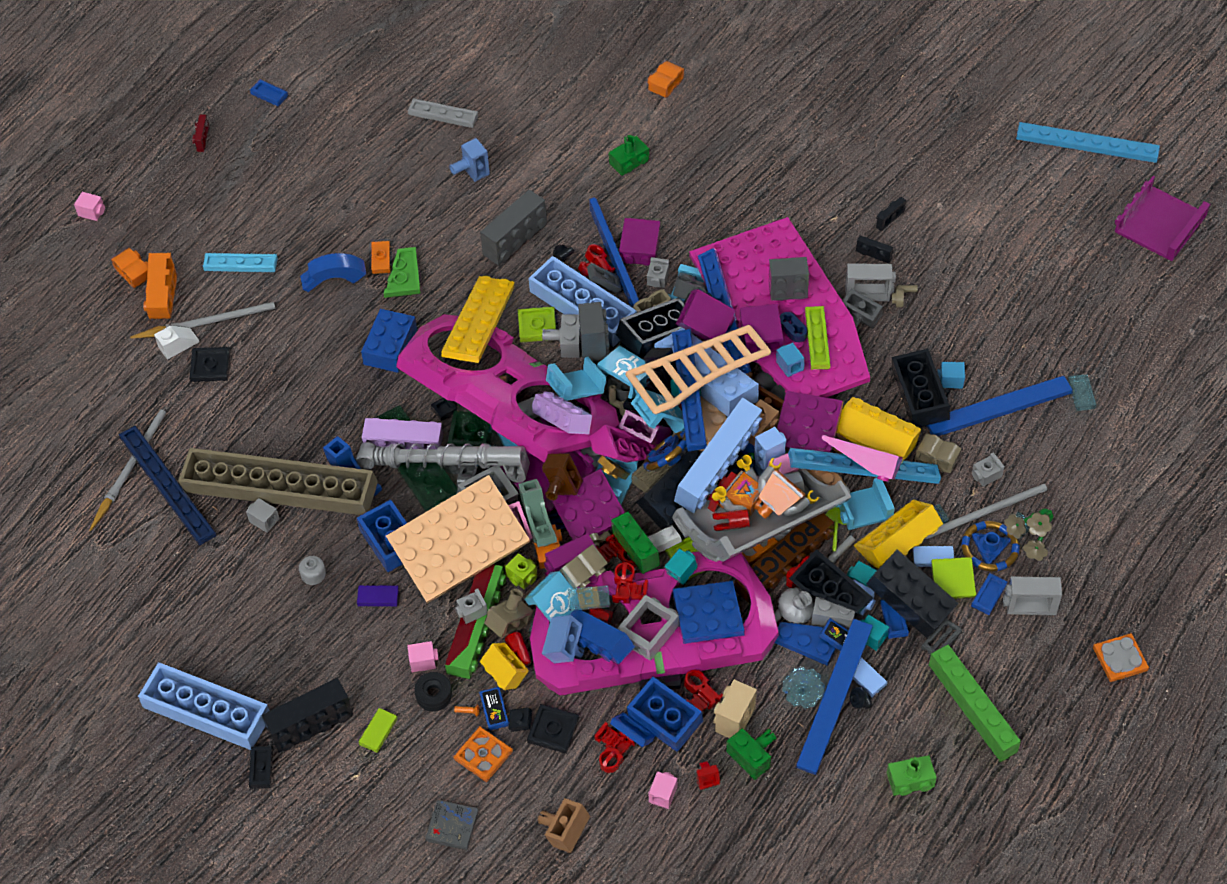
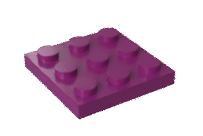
[777,391,844,453]
[551,469,625,540]

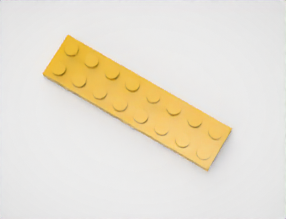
[441,276,515,363]

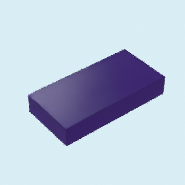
[357,585,399,606]

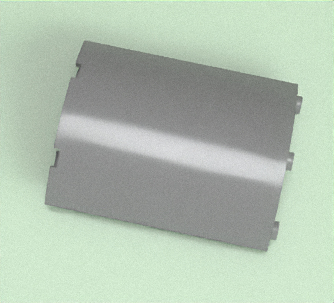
[672,468,851,562]

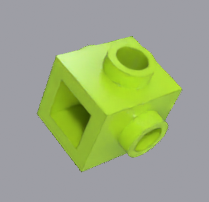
[505,553,537,589]

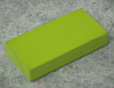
[359,708,398,753]

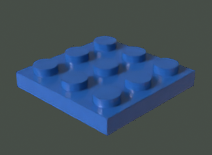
[673,581,745,644]

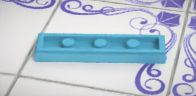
[203,253,278,272]

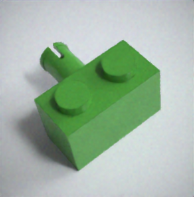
[886,755,936,796]

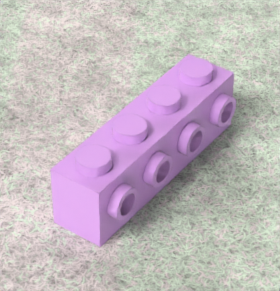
[532,391,592,434]
[362,418,443,449]

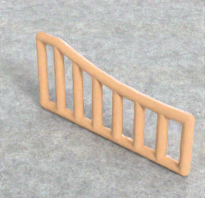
[626,325,771,414]

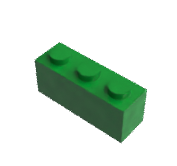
[611,511,660,574]

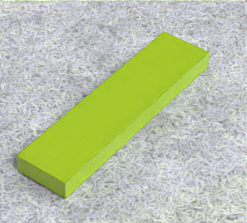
[805,306,830,370]

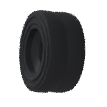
[414,672,452,712]

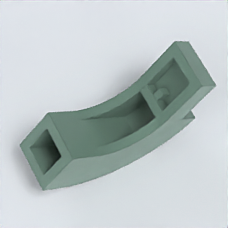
[518,479,557,547]

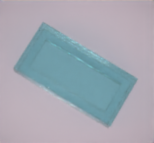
[1068,374,1096,411]
[568,585,610,611]

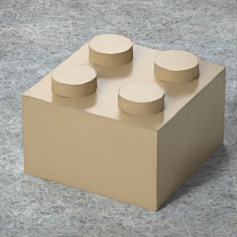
[713,680,757,738]

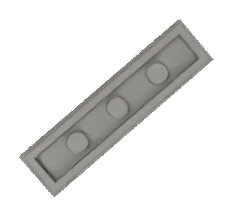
[408,99,478,128]

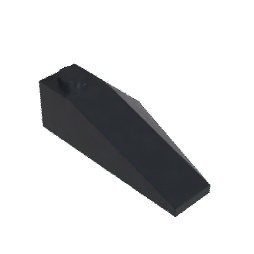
[789,549,873,613]

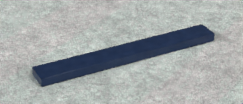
[119,426,216,546]

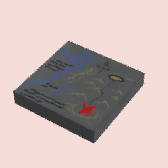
[425,800,479,850]

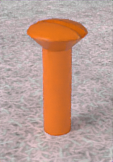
[454,705,480,717]

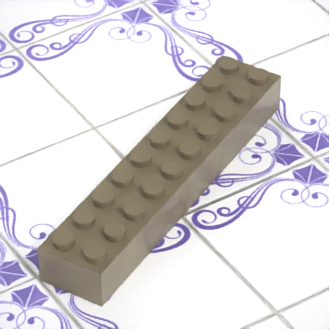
[178,448,378,515]

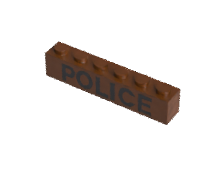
[735,513,834,604]

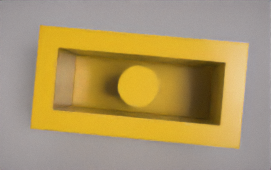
[480,642,529,690]

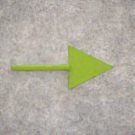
[825,507,846,552]

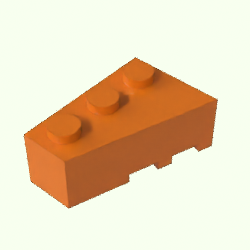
[143,253,177,319]

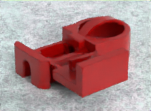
[578,244,615,279]
[596,533,636,567]
[612,562,649,604]
[684,669,723,712]
[594,722,635,773]

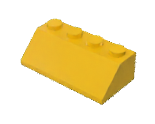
[836,397,921,463]
[854,500,943,569]

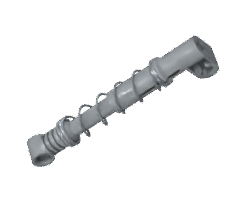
[356,442,530,483]

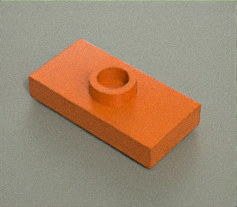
[371,241,390,274]

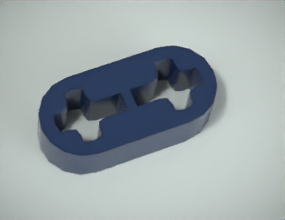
[780,312,807,342]

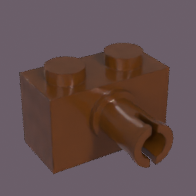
[542,454,583,501]

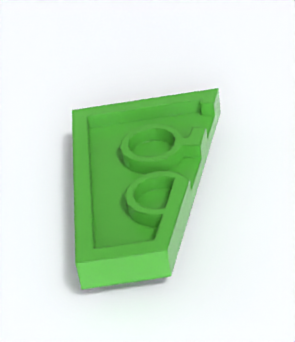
[384,247,421,298]

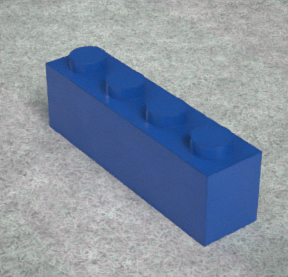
[570,608,635,665]

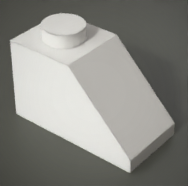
[154,326,199,359]

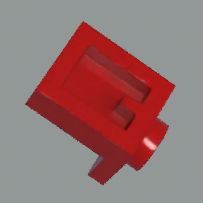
[589,608,613,625]

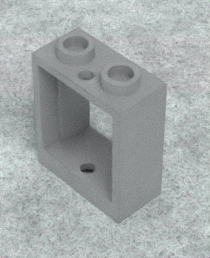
[845,263,896,301]
[456,466,519,505]
[1003,577,1062,615]
[617,595,679,661]

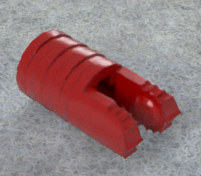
[712,509,750,531]
[505,632,531,665]

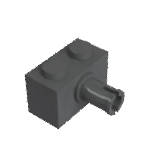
[843,288,883,329]

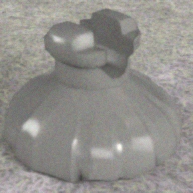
[778,587,814,624]

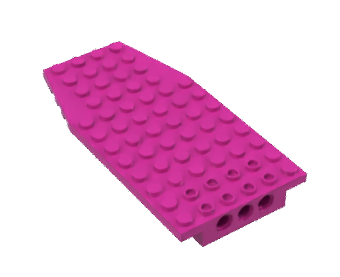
[689,217,870,398]

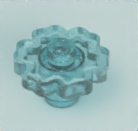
[782,667,825,709]

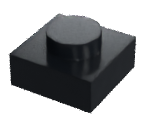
[431,398,457,421]
[508,707,532,732]

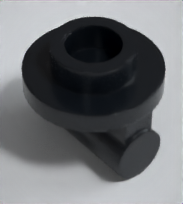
[553,245,574,262]
[850,687,872,709]

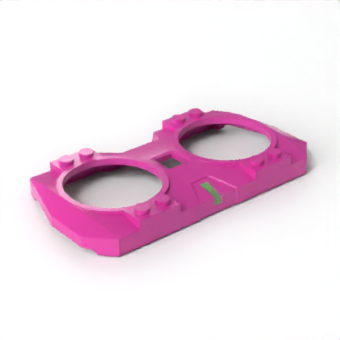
[396,314,619,462]
[530,552,779,696]

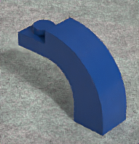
[300,253,366,292]
[323,436,382,496]

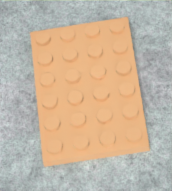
[386,475,530,604]

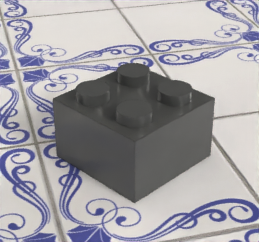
[769,257,809,301]

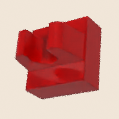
[696,761,720,790]

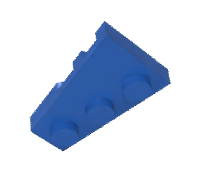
[774,622,836,666]

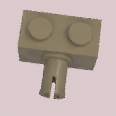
[484,589,533,638]

